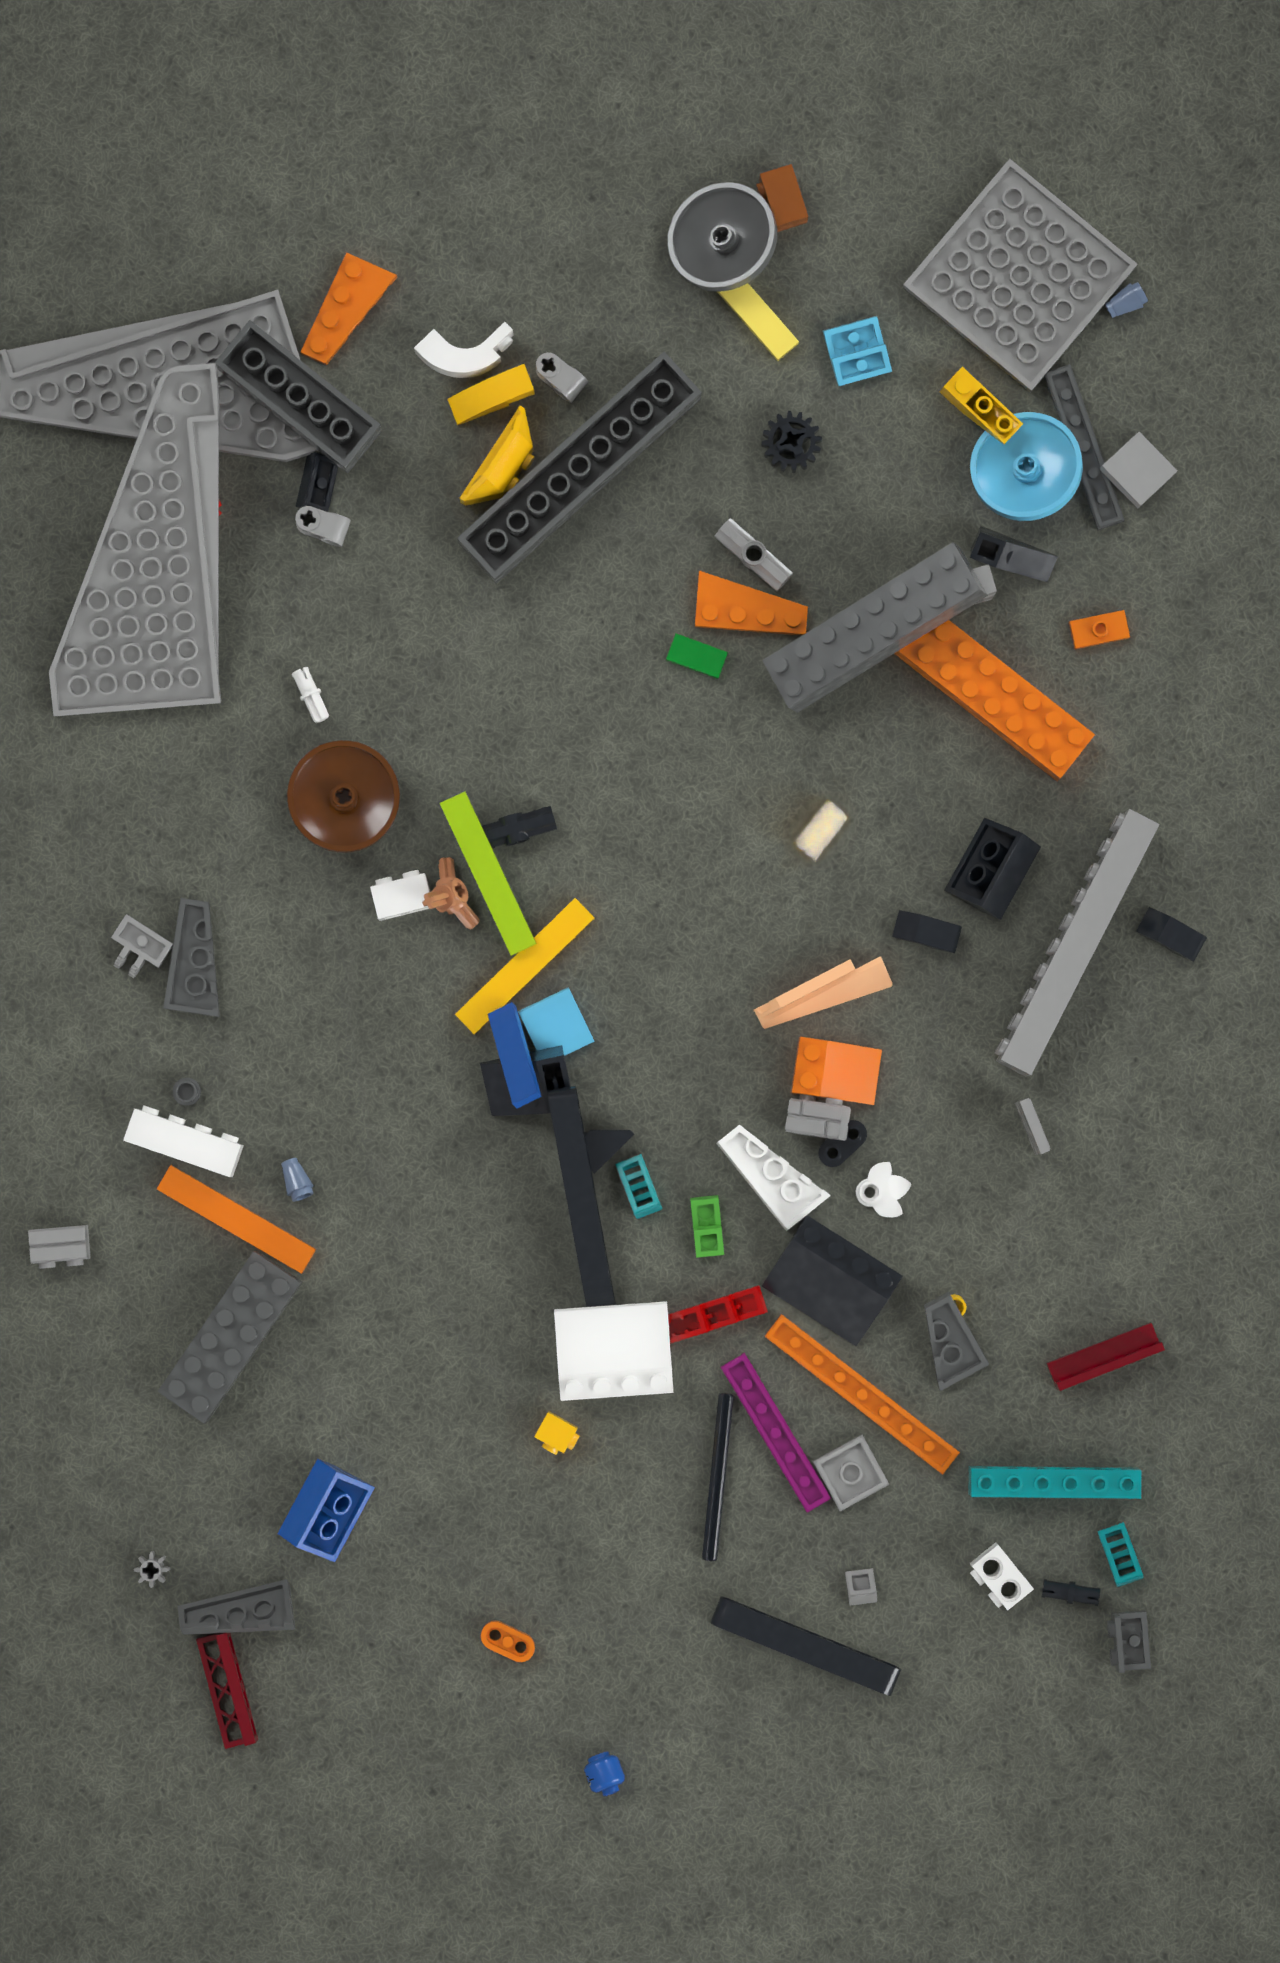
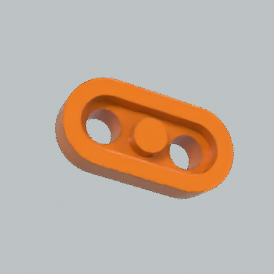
[481,1620,535,1662]

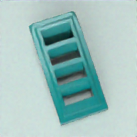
[615,1154,663,1219]
[1097,1522,1144,1587]

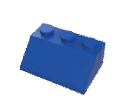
[277,1459,375,1562]

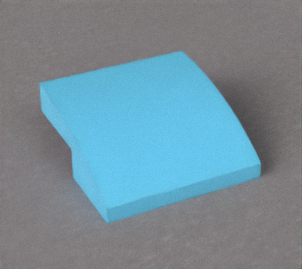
[823,316,892,386]
[518,987,594,1055]

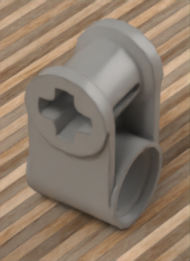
[536,352,588,403]
[295,506,351,547]

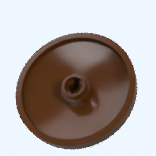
[287,740,400,853]

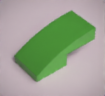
[690,1195,724,1258]

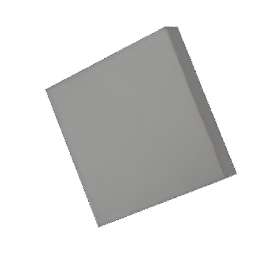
[1100,432,1177,508]
[1014,1098,1051,1155]
[813,1434,889,1511]

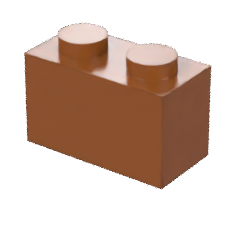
[756,164,808,232]

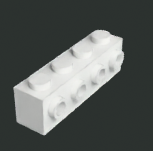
[123,1105,244,1177]

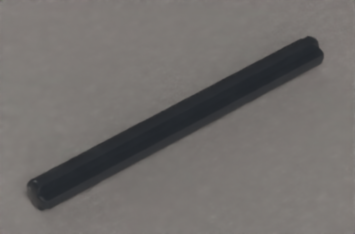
[702,1393,734,1561]

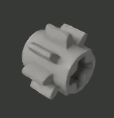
[134,1551,171,1588]

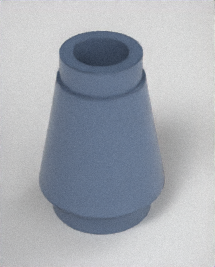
[1105,282,1148,318]
[281,1158,314,1202]

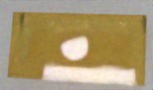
[793,799,849,861]

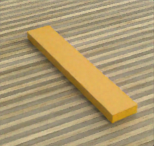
[455,898,595,1035]

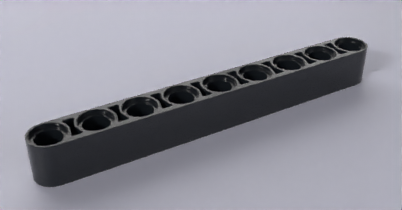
[547,1086,616,1307]

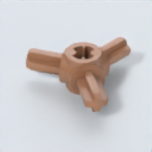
[422,857,480,929]

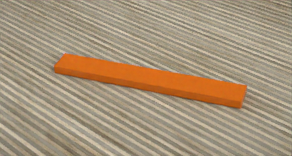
[765,1314,960,1475]

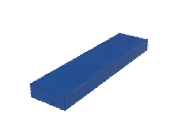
[488,1002,542,1108]

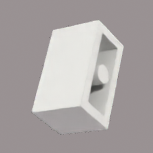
[370,870,430,921]

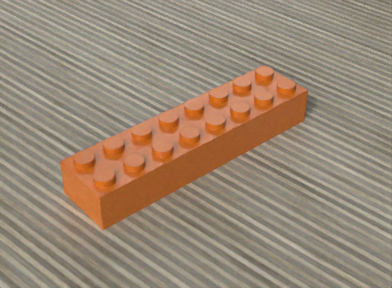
[894,620,1095,782]

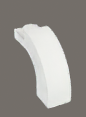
[414,322,513,378]

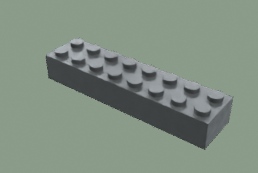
[762,542,988,713]

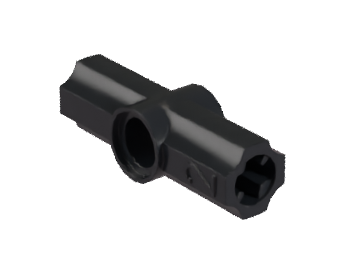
[482,806,557,849]

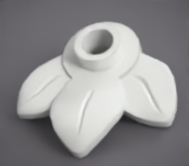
[856,1162,911,1217]

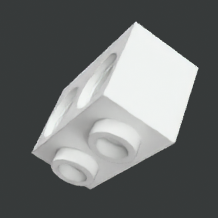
[970,1542,1034,1610]

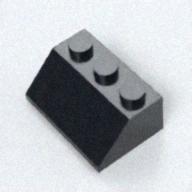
[944,818,1041,920]

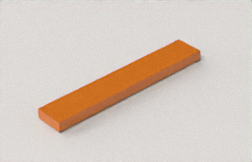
[157,1165,316,1274]

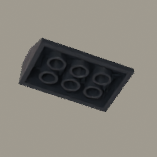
[762,1215,903,1346]

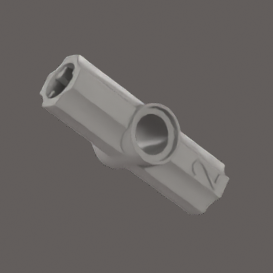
[714,518,793,591]

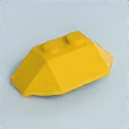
[459,406,535,506]

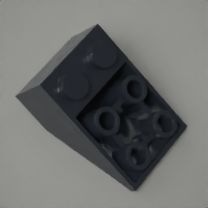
[480,1045,571,1116]

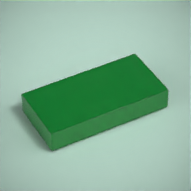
[666,633,728,679]

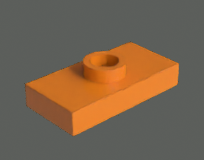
[1069,610,1130,649]

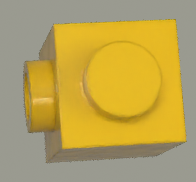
[534,1411,580,1455]

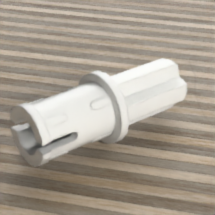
[292,667,329,722]

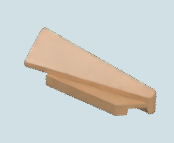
[754,956,893,1029]

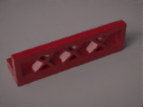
[1046,1322,1165,1391]
[196,1633,258,1749]

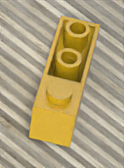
[940,366,1023,444]

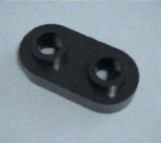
[818,1120,867,1167]

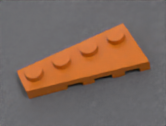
[300,253,397,365]
[695,571,808,635]

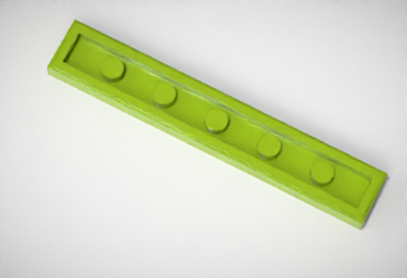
[440,791,537,956]

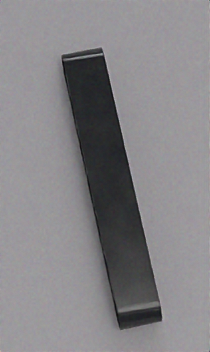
[710,1596,902,1696]

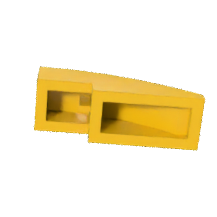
[448,364,535,425]

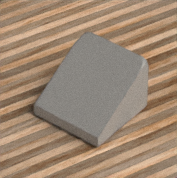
[845,1568,877,1606]

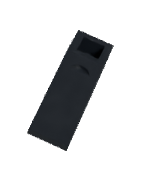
[970,526,1058,582]

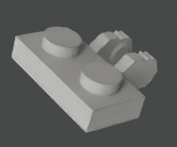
[111,914,173,978]

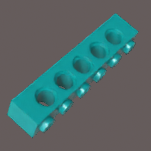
[968,1466,1141,1499]

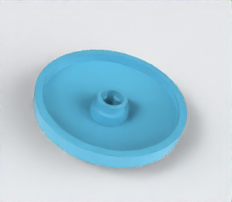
[970,412,1083,521]

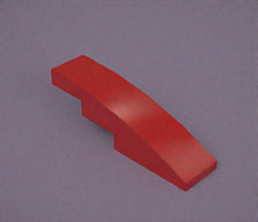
[668,1285,768,1344]

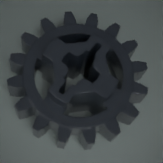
[761,411,822,473]

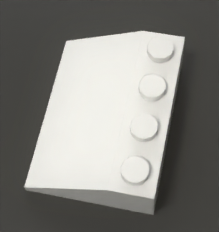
[554,1301,673,1401]

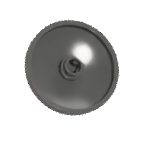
[668,182,777,292]

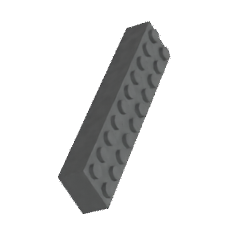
[457,352,702,584]

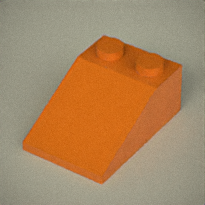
[791,1037,882,1105]

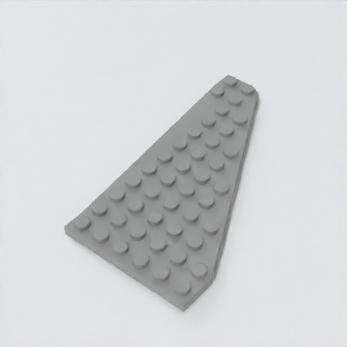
[0,290,320,462]
[49,363,221,716]

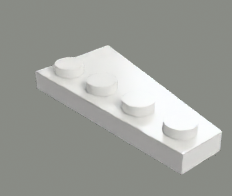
[716,1125,831,1231]

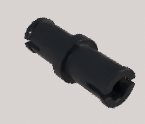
[1042,1579,1100,1606]

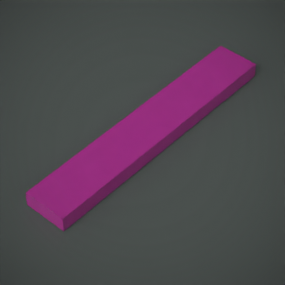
[721,1353,831,1513]

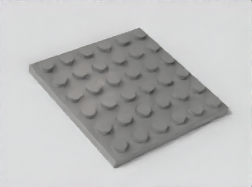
[903,159,1138,393]

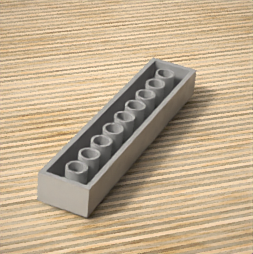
[995,809,1160,1077]

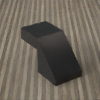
[1136,907,1207,962]
[892,910,962,953]

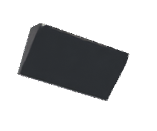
[296,452,338,512]

